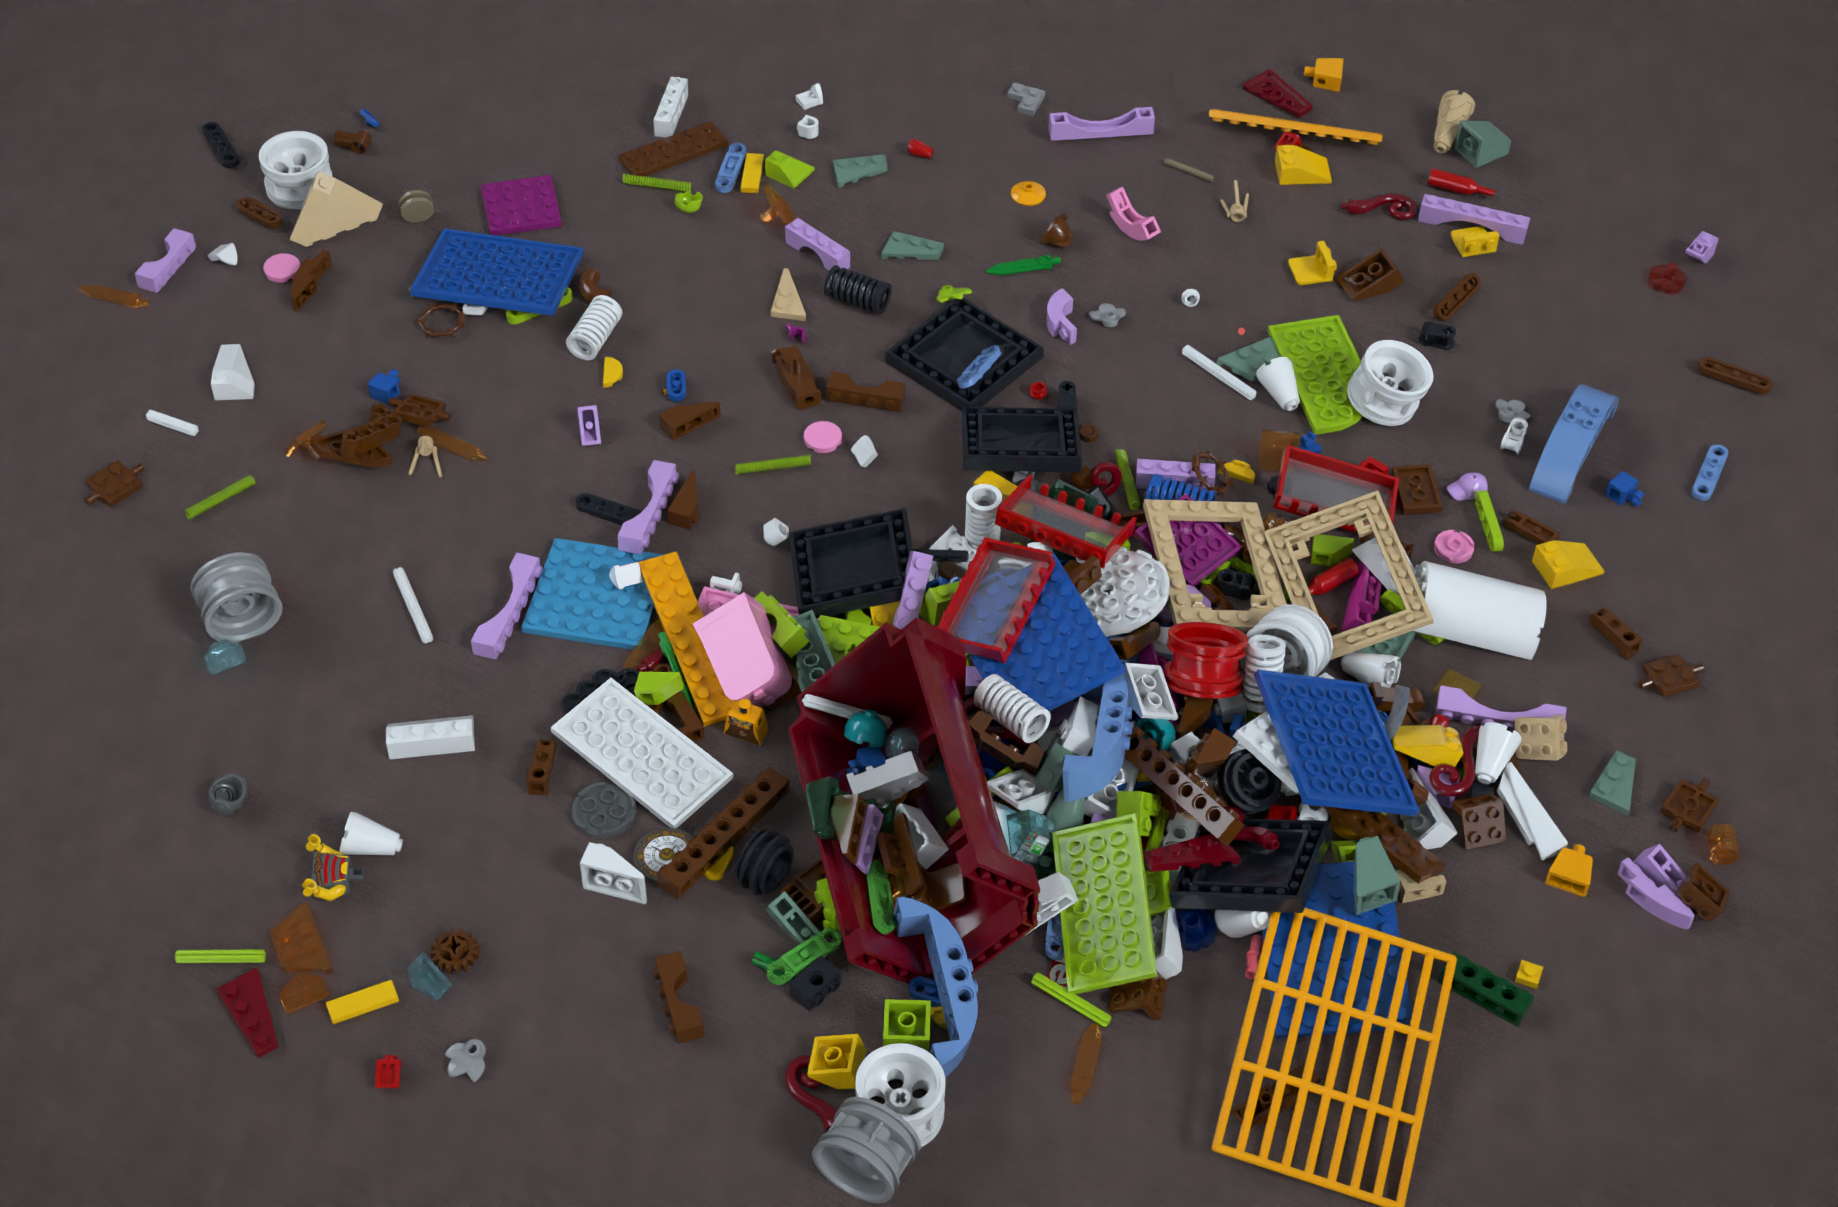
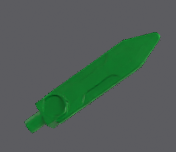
[985,255,1061,275]
[658,632,693,707]

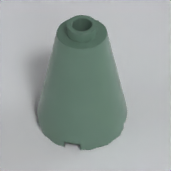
[1040,787,1085,839]

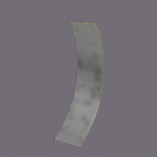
[1384,685,1410,741]

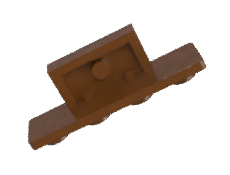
[876,813,924,895]

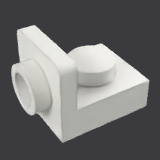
[710,573,742,594]

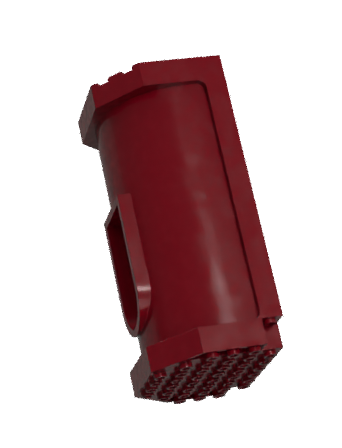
[788,617,1040,984]

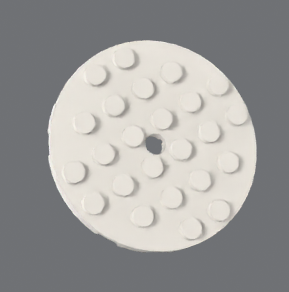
[1076,547,1170,637]

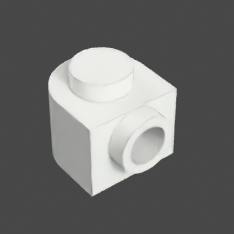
[797,115,819,139]
[763,518,789,546]

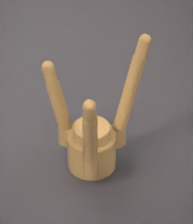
[1220,180,1249,222]
[408,436,442,477]

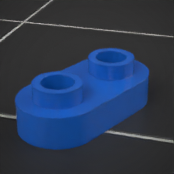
[666,369,686,402]
[909,977,941,1007]

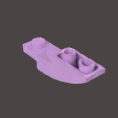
[1617,857,1695,930]

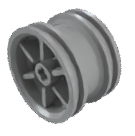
[190,552,283,643]

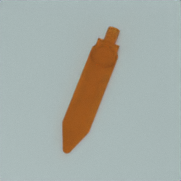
[78,285,148,308]
[417,426,487,460]
[624,619,665,670]
[1070,1022,1102,1104]

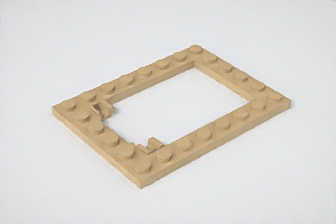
[1264,490,1434,660]
[1143,499,1286,632]

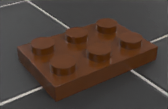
[1391,464,1443,514]

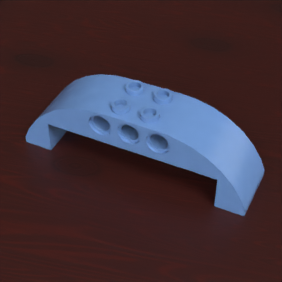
[1529,384,1619,504]
[1063,674,1132,802]
[893,897,978,1077]

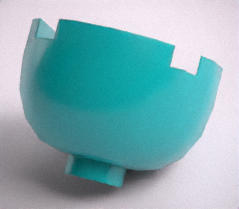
[843,709,887,747]
[1136,718,1176,753]

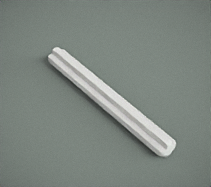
[1182,345,1257,400]
[393,567,433,644]
[802,694,892,729]

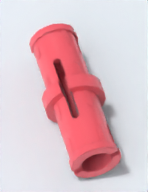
[1245,934,1263,980]

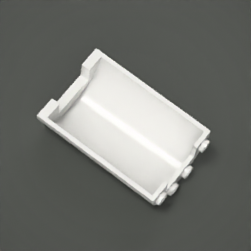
[1413,561,1546,660]

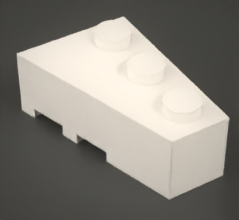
[1352,538,1416,594]
[1026,872,1079,935]

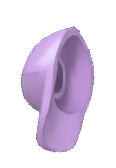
[1447,472,1488,502]

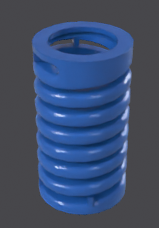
[1145,473,1217,501]

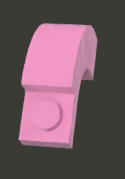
[1106,187,1161,241]

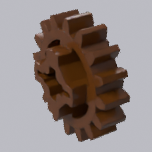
[430,928,480,975]

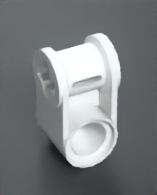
[1500,418,1528,455]

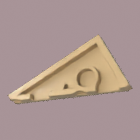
[771,268,806,321]

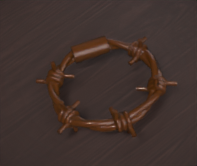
[413,302,465,339]
[1192,447,1234,498]

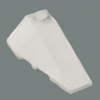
[211,344,255,400]
[1400,768,1457,849]
[1150,908,1183,979]

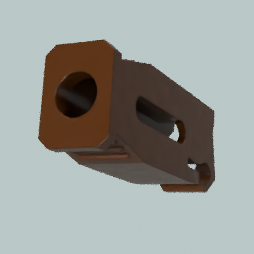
[771,345,821,410]

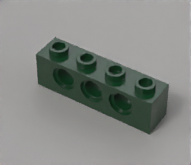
[1438,952,1535,1027]

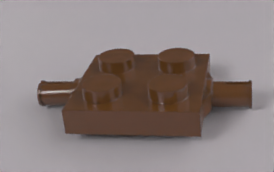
[389,393,451,427]
[84,460,144,508]
[1638,654,1704,698]
[1660,778,1720,832]

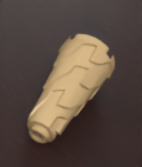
[1433,90,1475,153]

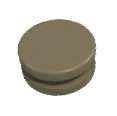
[399,190,434,223]

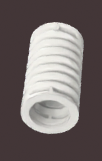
[566,295,622,360]
[965,484,1002,550]
[1243,635,1286,713]
[974,674,1050,743]

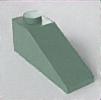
[765,891,828,945]

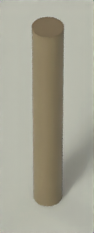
[1164,158,1214,182]

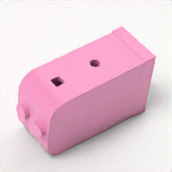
[693,592,792,708]

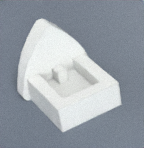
[796,83,823,110]
[207,243,237,266]
[851,435,878,467]
[609,562,643,590]

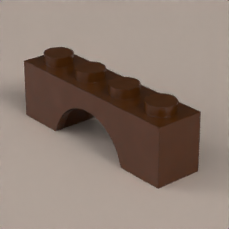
[826,371,905,412]
[652,951,704,1044]

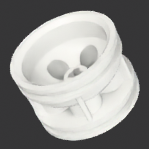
[259,131,333,209]
[1347,340,1433,426]
[855,1043,945,1147]

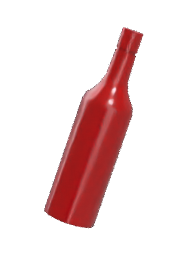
[1428,168,1495,197]
[1308,558,1359,596]

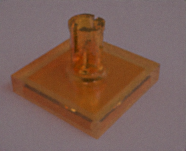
[760,184,795,225]
[284,420,328,460]
[1257,429,1301,473]

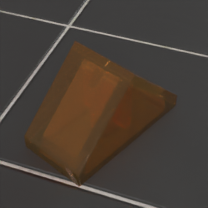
[278,973,330,1014]

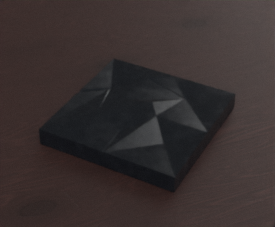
[885,298,1044,411]
[962,407,1082,472]
[789,508,914,618]
[1169,819,1333,913]

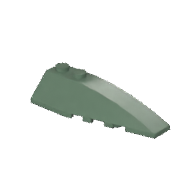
[793,610,835,692]

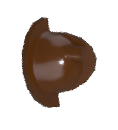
[1039,213,1074,247]

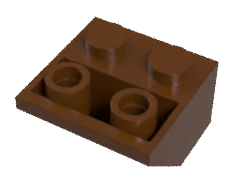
[1184,728,1236,777]

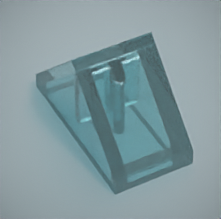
[407,952,452,1001]

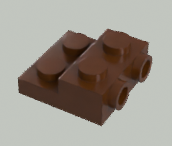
[1676,863,1730,922]

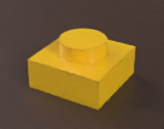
[1515,960,1543,989]

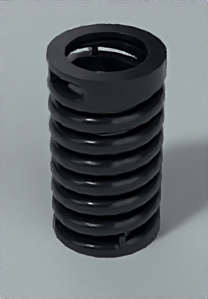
[824,265,892,315]

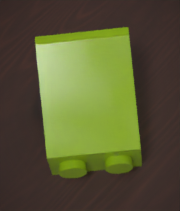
[920,581,960,626]

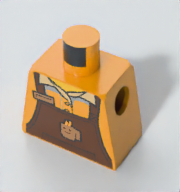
[724,699,769,746]

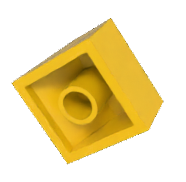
[807,1034,867,1090]

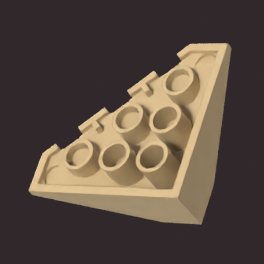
[289,171,383,247]

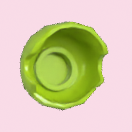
[674,190,703,213]

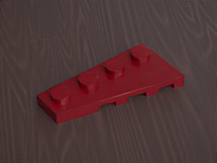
[1243,69,1312,118]
[1143,833,1240,872]
[216,967,279,1058]

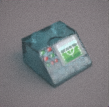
[1006,809,1054,866]

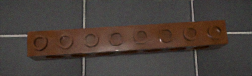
[1125,725,1245,845]
[658,766,790,900]

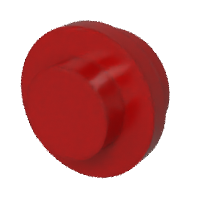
[1029,382,1048,399]

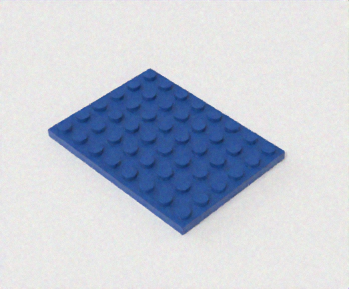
[410,228,584,316]
[944,553,1126,711]
[1254,669,1420,816]
[1262,861,1412,1039]

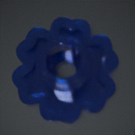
[1176,909,1218,952]

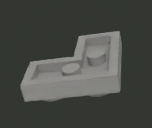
[1007,83,1045,116]

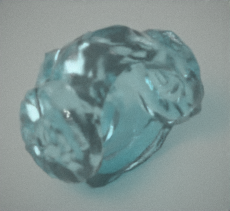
[203,639,246,675]
[884,728,920,759]

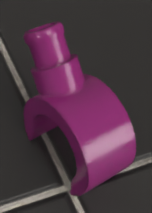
[785,323,806,344]

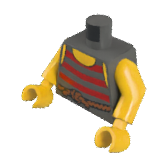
[302,834,364,901]

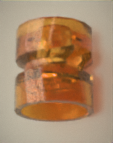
[1707,824,1739,865]

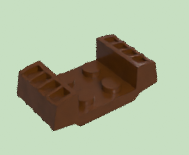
[969,711,1044,775]
[780,858,827,926]

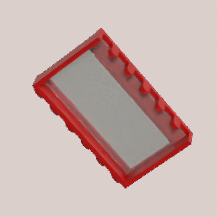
[1273,445,1399,533]
[995,475,1137,569]
[936,537,1056,664]

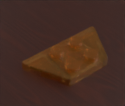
[270,902,333,974]

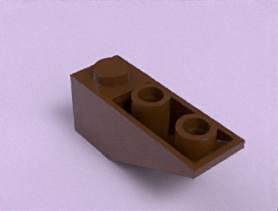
[1174,695,1215,740]

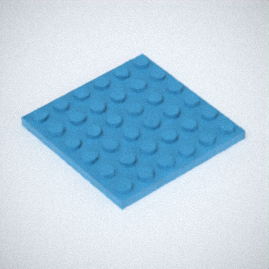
[521,538,663,651]

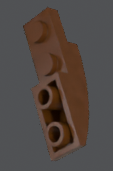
[291,249,332,312]
[1231,1061,1321,1129]

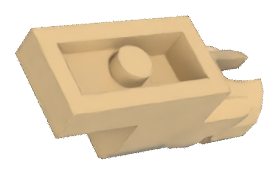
[1395,869,1446,903]

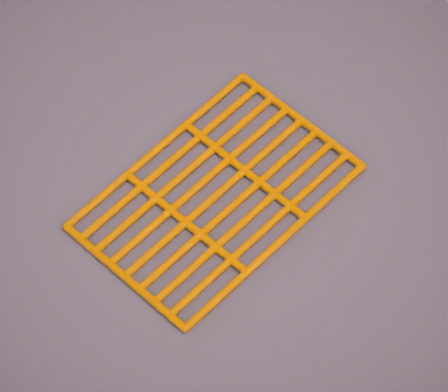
[1211,907,1457,1207]

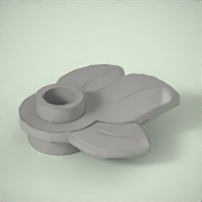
[1089,303,1126,327]
[1495,399,1531,423]
[445,1039,486,1082]

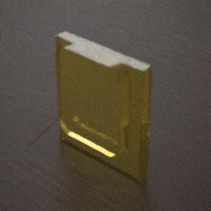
[1433,669,1482,699]

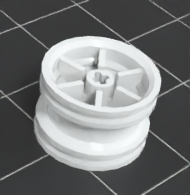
[1240,604,1333,677]

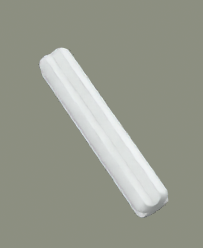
[146,410,199,436]

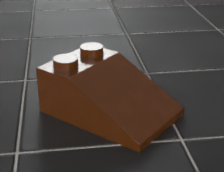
[1336,248,1405,301]

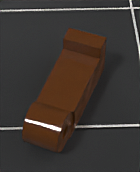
[1589,608,1642,660]
[1108,622,1160,660]
[1368,682,1426,713]
[666,691,705,742]
[526,739,557,796]

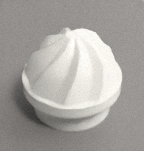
[1181,289,1200,307]

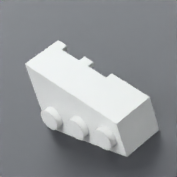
[1058,696,1100,756]
[846,751,929,809]
[887,803,949,869]

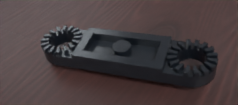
[202,122,239,168]
[575,493,642,525]

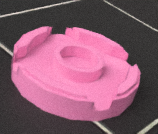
[263,254,300,283]
[804,421,842,453]
[1434,530,1474,564]

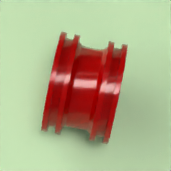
[1164,622,1248,699]

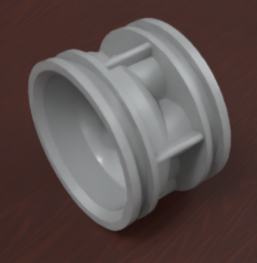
[812,1097,921,1204]

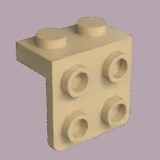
[1515,714,1567,761]

